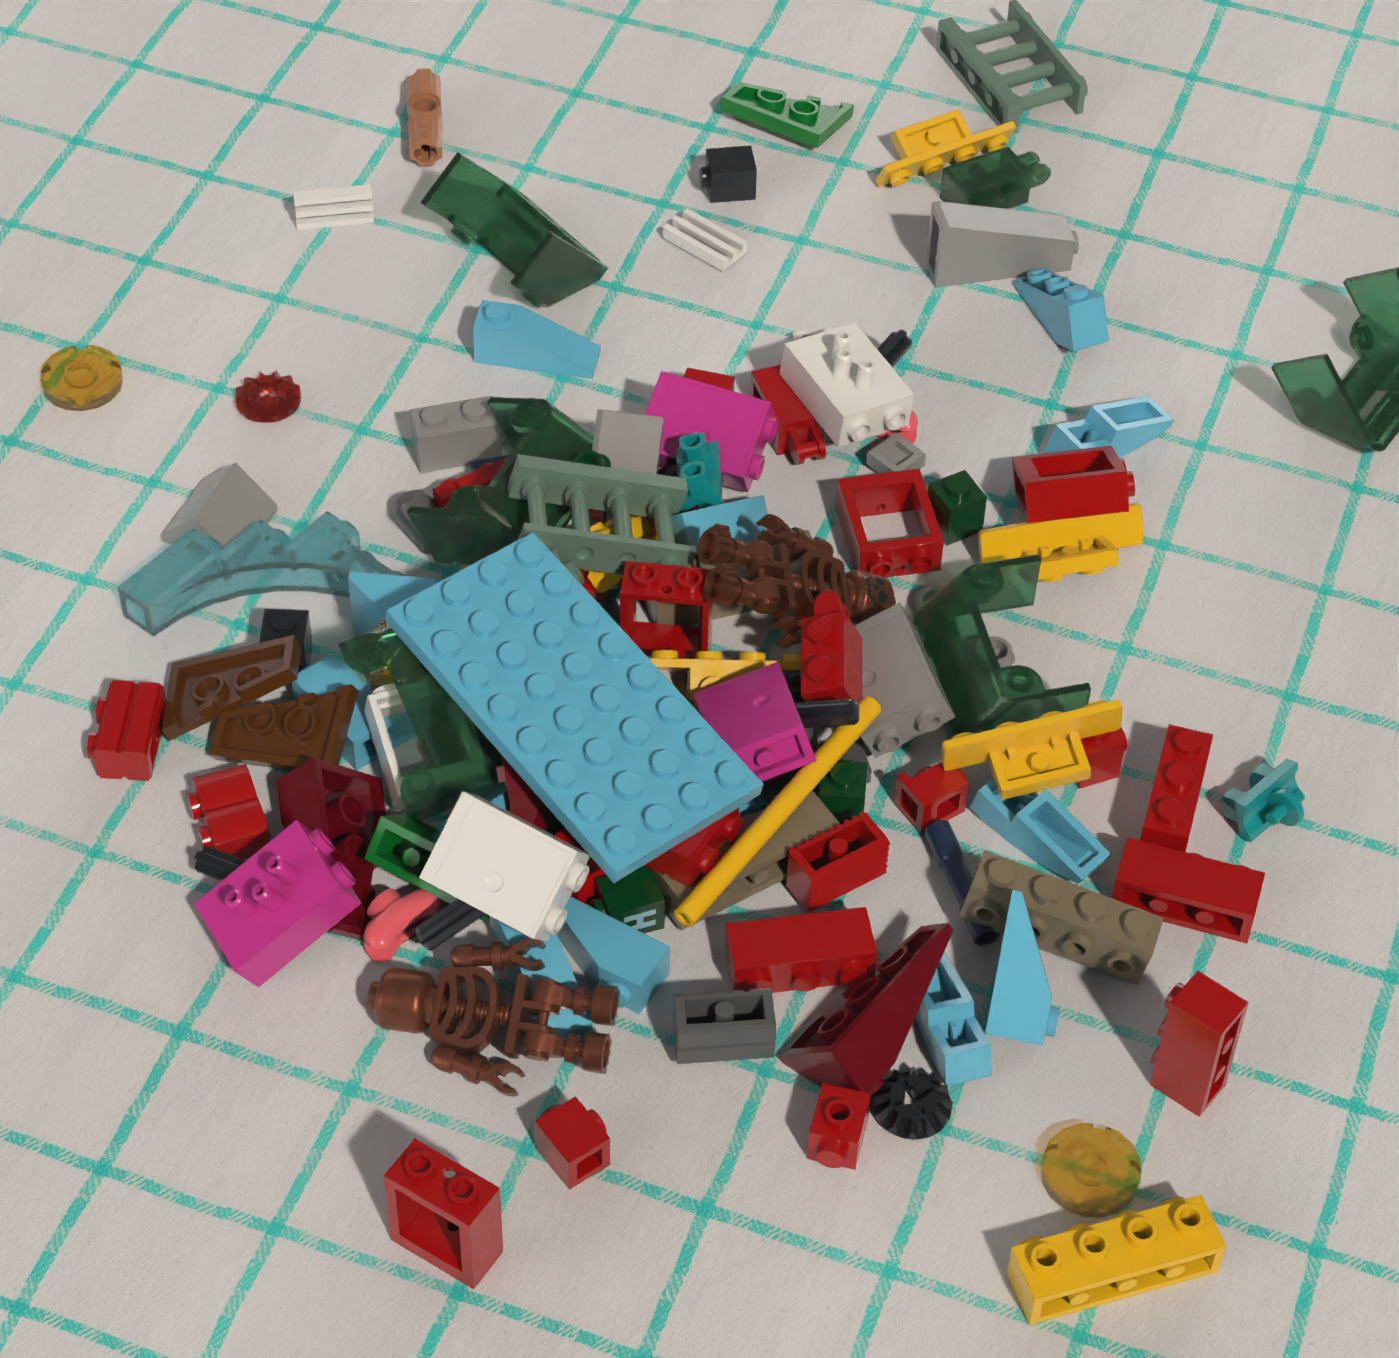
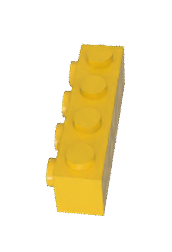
[1007,1194,1226,1325]

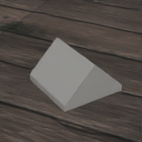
[592,409,664,474]
[161,463,278,567]

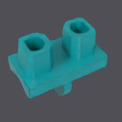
[676,432,723,512]
[1222,758,1305,842]

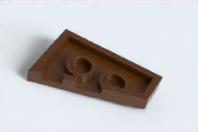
[161,635,301,741]
[208,684,359,770]

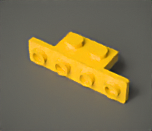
[875,109,1017,187]
[978,502,1143,582]
[649,650,801,714]
[942,700,1123,800]

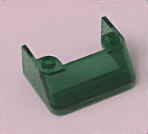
[421,152,609,308]
[1271,267,1399,453]
[406,397,594,565]
[913,554,1091,740]

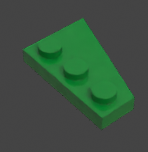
[720,82,854,148]

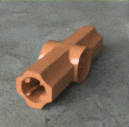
[407,69,443,166]

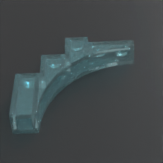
[118,511,405,637]

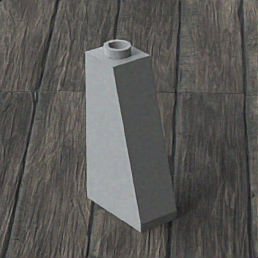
[926,201,1079,287]

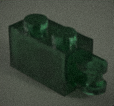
[940,146,1051,209]

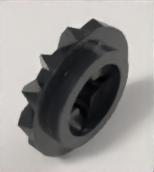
[873,1066,953,1140]

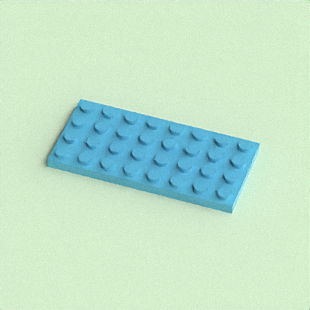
[385,532,763,883]

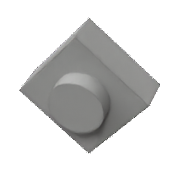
[866,432,926,473]

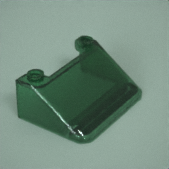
[338,626,506,821]

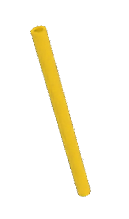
[674,696,882,927]

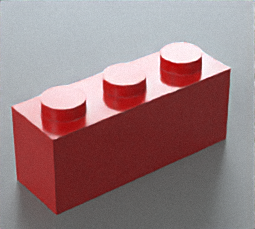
[1140,724,1214,852]
[1112,837,1265,944]
[724,907,877,993]
[1150,970,1249,1117]

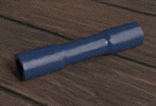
[924,820,1001,946]

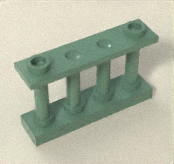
[936,0,1088,133]
[507,454,697,575]

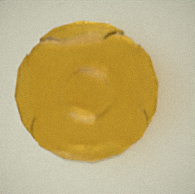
[40,345,123,411]
[1041,1123,1141,1218]

